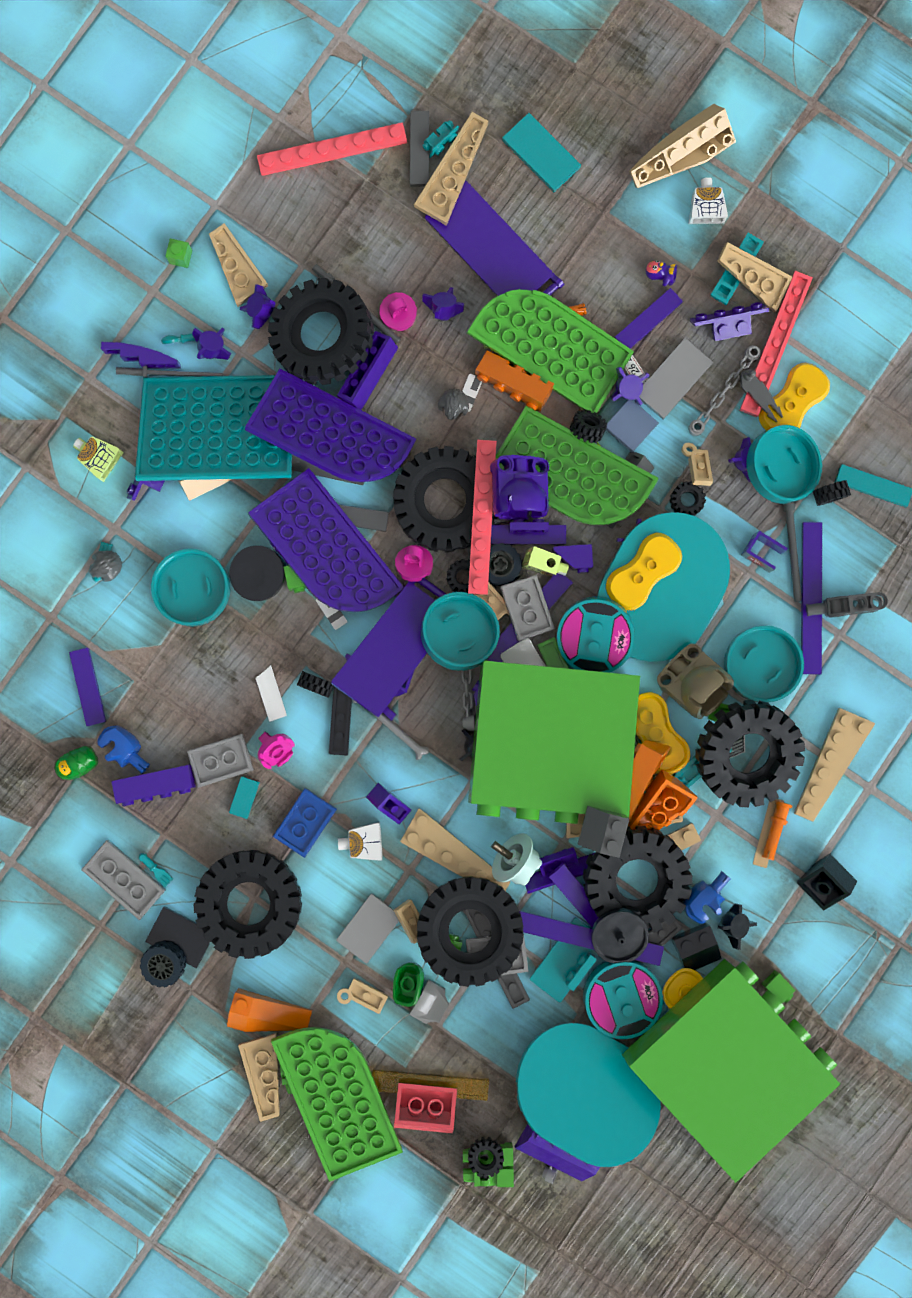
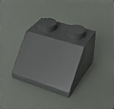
[578,806,629,858]

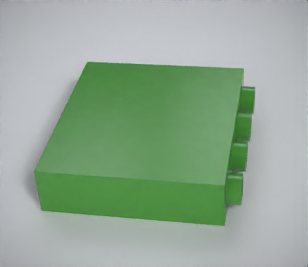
[468,661,640,824]
[622,959,840,1183]

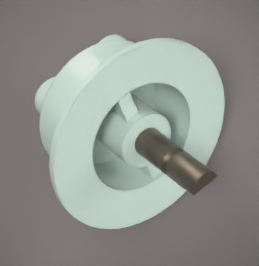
[491,833,542,886]

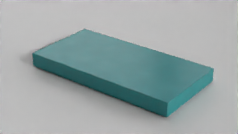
[502,113,581,192]

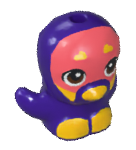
[646,261,677,286]

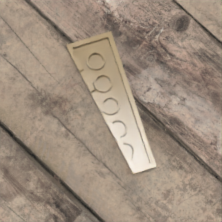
[414,112,488,225]
[794,708,875,822]
[400,808,510,891]

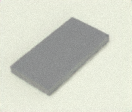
[639,338,713,420]
[81,840,166,920]

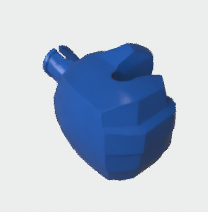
[97,725,150,774]
[683,871,731,924]

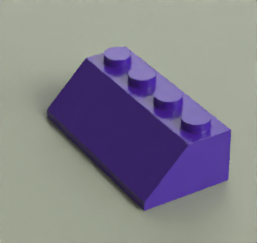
[514,1124,600,1181]

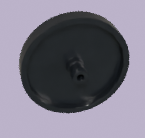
[229,546,285,601]
[591,908,649,963]

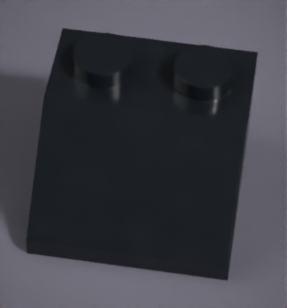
[797,854,857,911]
[671,922,722,970]

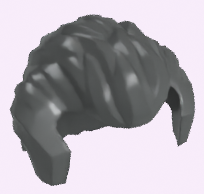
[438,389,469,420]
[88,550,122,582]

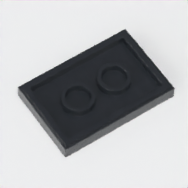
[145,906,211,969]

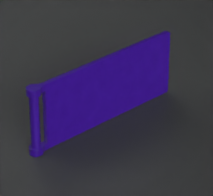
[425,181,564,296]
[331,578,446,717]

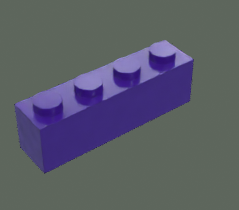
[337,331,398,410]
[111,765,196,806]

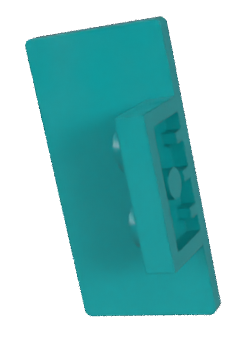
[530,917,597,1003]

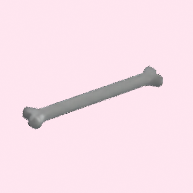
[352,699,429,760]

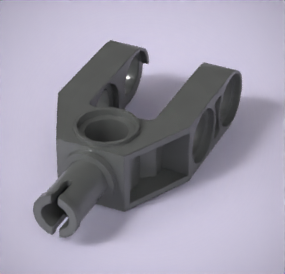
[806,592,888,618]

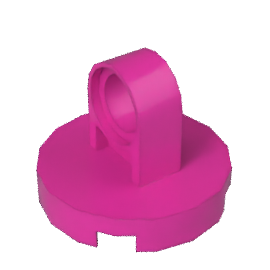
[379,292,417,331]
[395,545,433,582]
[258,731,295,769]

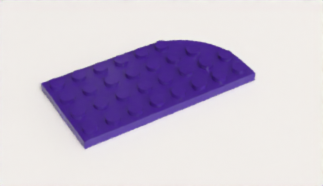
[245,368,416,482]
[248,468,404,612]

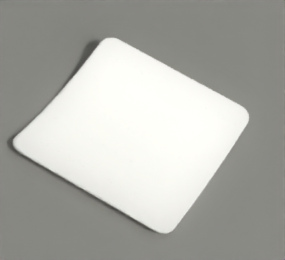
[501,638,545,666]

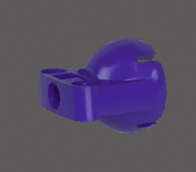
[490,455,549,520]

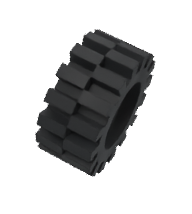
[570,410,607,443]
[813,480,851,506]
[670,481,706,516]
[447,559,470,593]
[297,671,333,698]
[468,1137,504,1178]

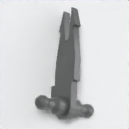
[739,370,783,422]

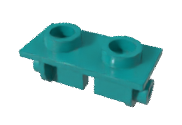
[422,120,459,158]

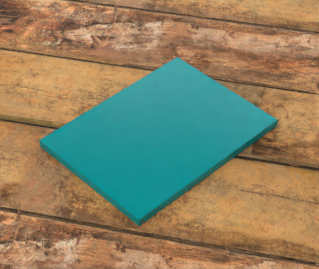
[135,375,292,481]

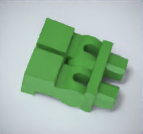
[463,1142,514,1187]

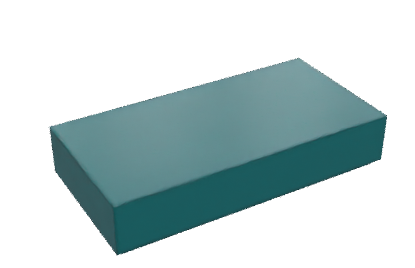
[229,776,260,819]

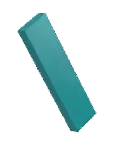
[834,464,912,508]

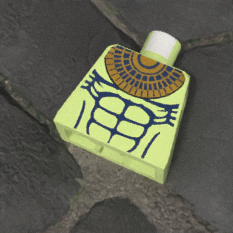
[73,437,124,482]
[521,546,569,576]

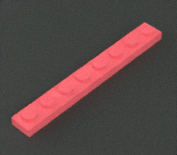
[257,122,407,176]
[739,271,813,417]
[468,440,497,595]

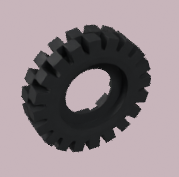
[268,278,374,385]
[393,446,494,552]
[695,700,805,808]
[583,825,693,932]
[193,850,302,959]
[416,876,524,987]

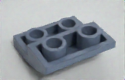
[606,400,659,453]

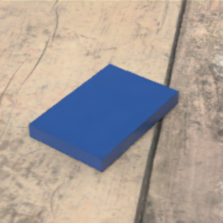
[273,788,337,858]

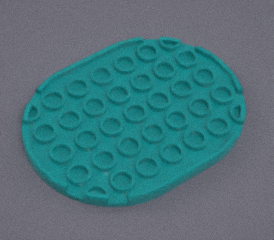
[597,512,730,662]
[516,1023,661,1167]

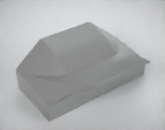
[409,979,449,1024]

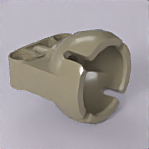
[657,644,734,719]

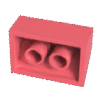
[394,1083,457,1133]

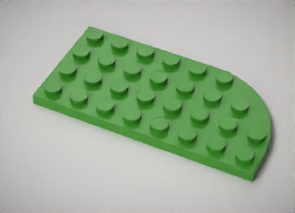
[467,289,634,413]
[495,406,659,525]
[271,1027,403,1182]

